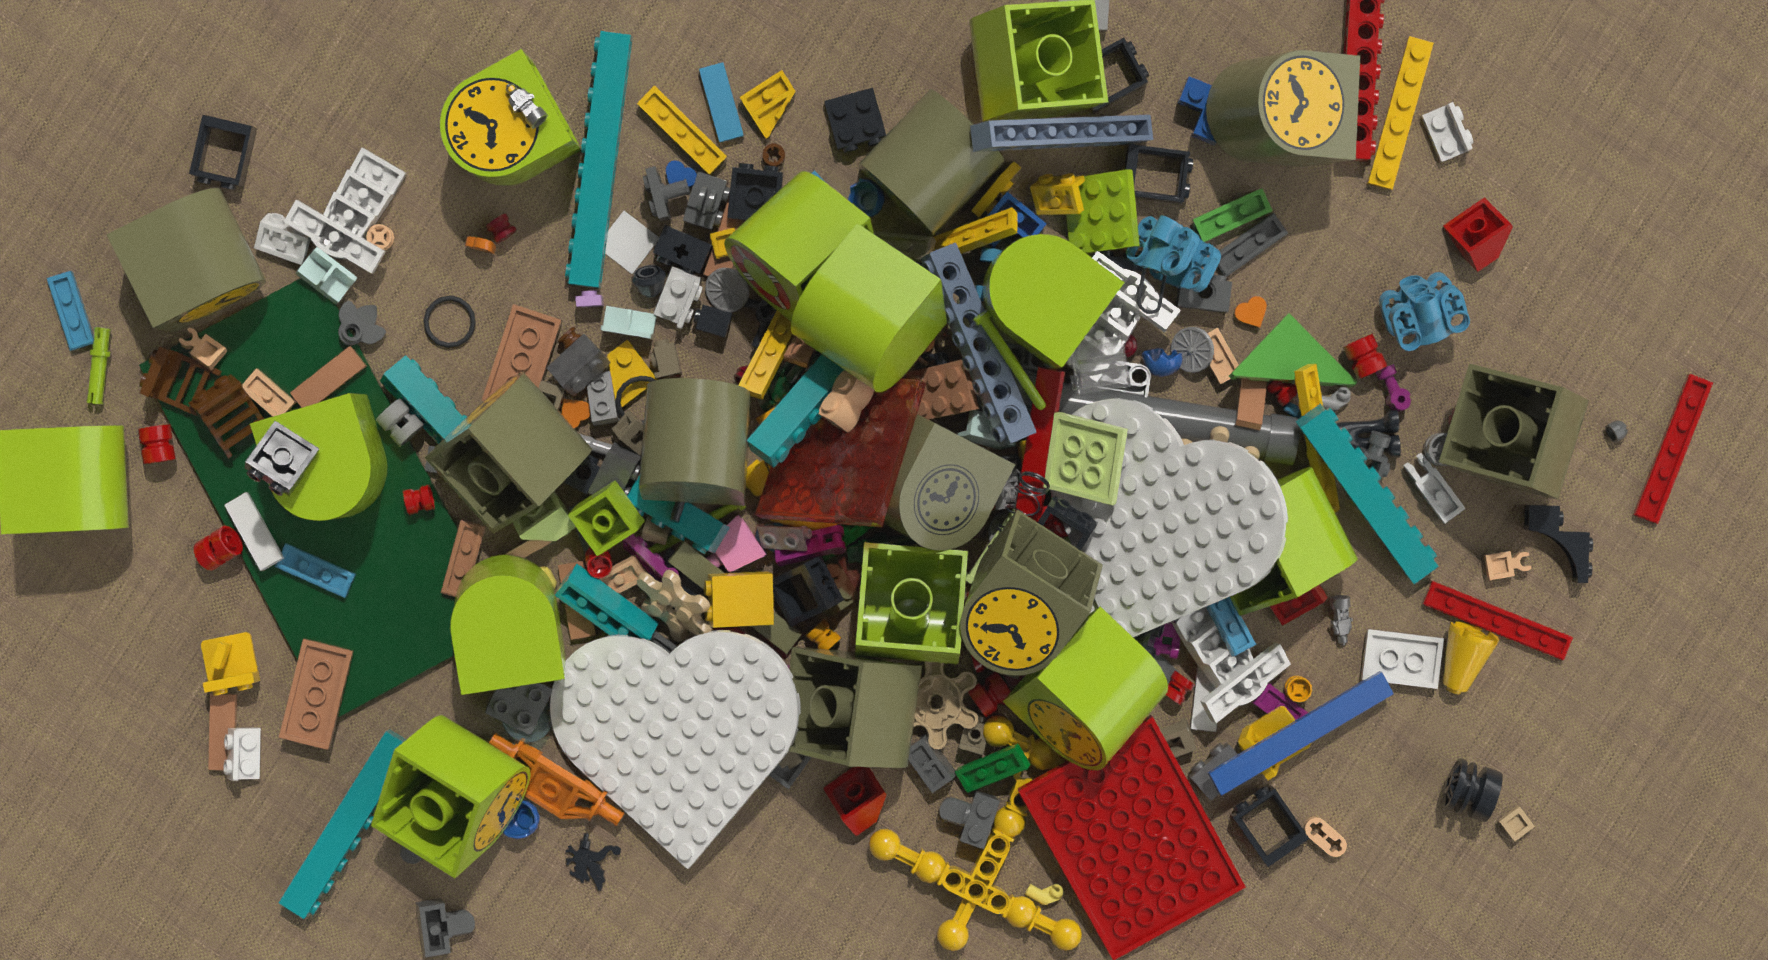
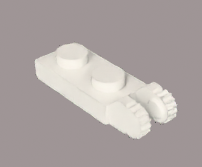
[1403,453,1465,524]

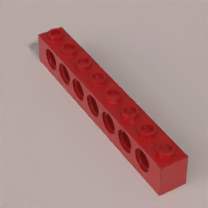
[1343,0,1385,162]

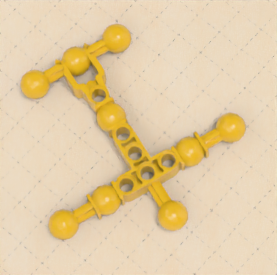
[869,715,1082,951]

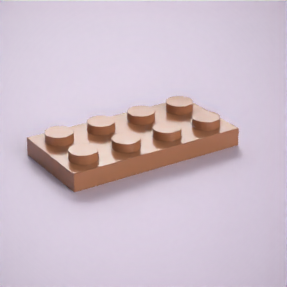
[482,304,562,401]
[279,639,354,750]

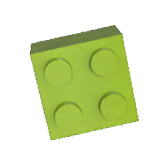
[568,480,645,556]

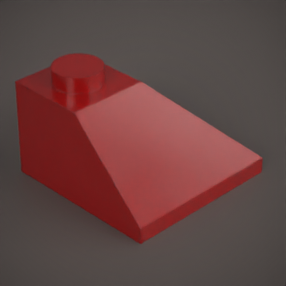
[1443,197,1513,272]
[823,767,887,836]

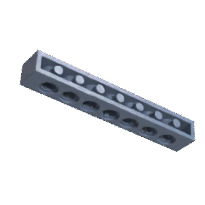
[970,115,1153,152]
[921,243,1036,447]

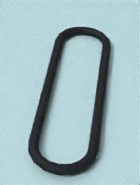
[1137,268,1167,314]

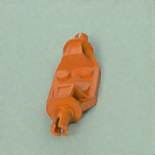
[489,733,625,826]

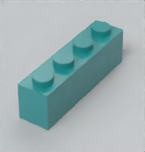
[380,355,467,444]
[627,475,730,554]
[555,564,659,640]

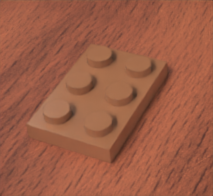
[906,360,979,420]

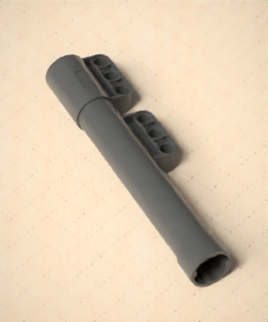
[967,342,1300,465]

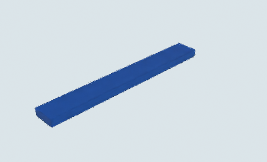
[1207,671,1394,796]

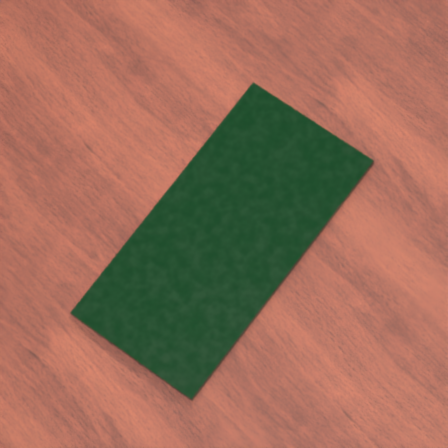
[139,278,477,717]

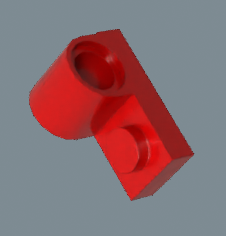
[1270,584,1328,626]

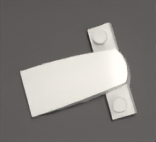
[284,148,407,273]
[1066,251,1181,385]
[1172,607,1291,723]

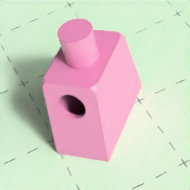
[706,515,767,573]

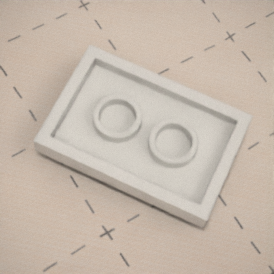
[1361,629,1444,689]

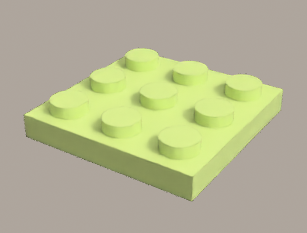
[1043,412,1128,505]

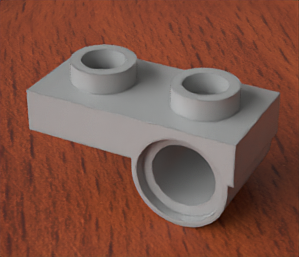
[587,371,619,426]

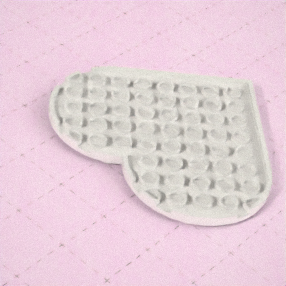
[1050,398,1288,637]
[550,630,801,869]

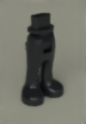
[1336,410,1401,458]

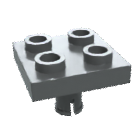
[642,166,690,222]

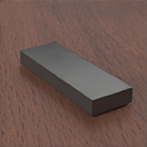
[1217,213,1288,277]

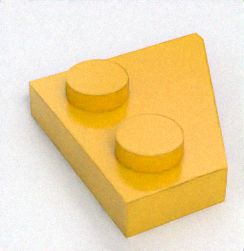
[739,70,796,138]
[971,162,1022,217]
[607,340,658,407]

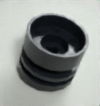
[1442,758,1503,822]

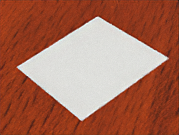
[605,211,659,274]

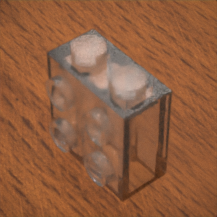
[1067,335,1131,395]

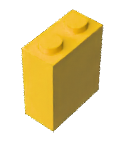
[704,571,774,628]

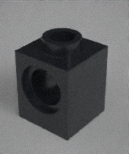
[693,304,733,338]
[564,455,601,494]

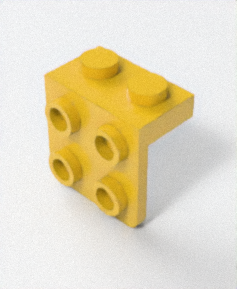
[201,632,260,696]
[1238,706,1311,780]

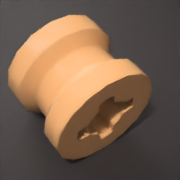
[366,224,395,250]

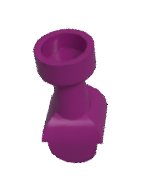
[1375,364,1411,412]

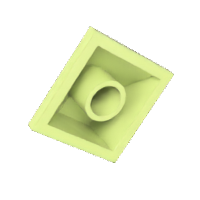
[513,491,576,541]

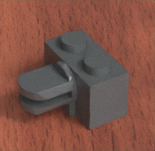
[683,172,730,231]
[939,790,1000,849]
[415,898,475,957]

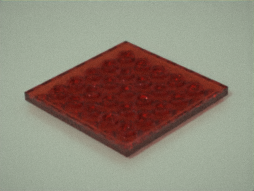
[755,375,926,527]

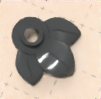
[338,300,386,346]

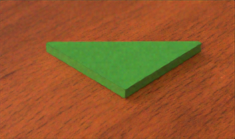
[1229,313,1357,387]

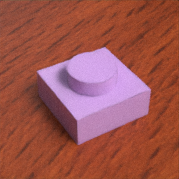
[576,291,604,308]

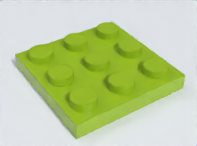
[1066,170,1140,253]

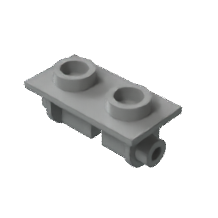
[757,524,812,551]

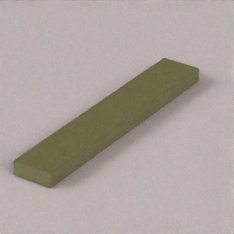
[668,541,802,654]

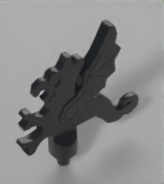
[565,833,621,891]

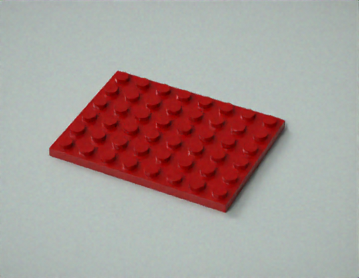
[1017,715,1246,960]

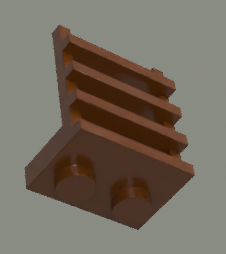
[139,346,222,418]
[188,374,264,458]

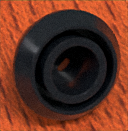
[631,265,666,298]

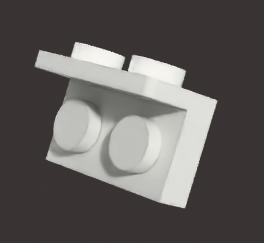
[1421,102,1474,163]
[254,213,311,265]
[654,266,703,329]
[223,727,261,781]

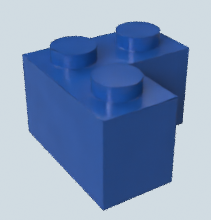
[1177,76,1217,145]
[988,192,1046,248]

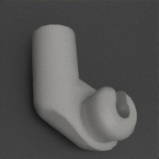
[1322,387,1351,411]

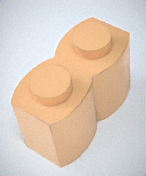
[819,370,874,432]

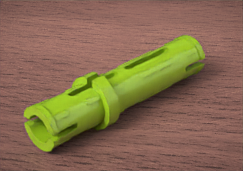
[86,327,111,404]

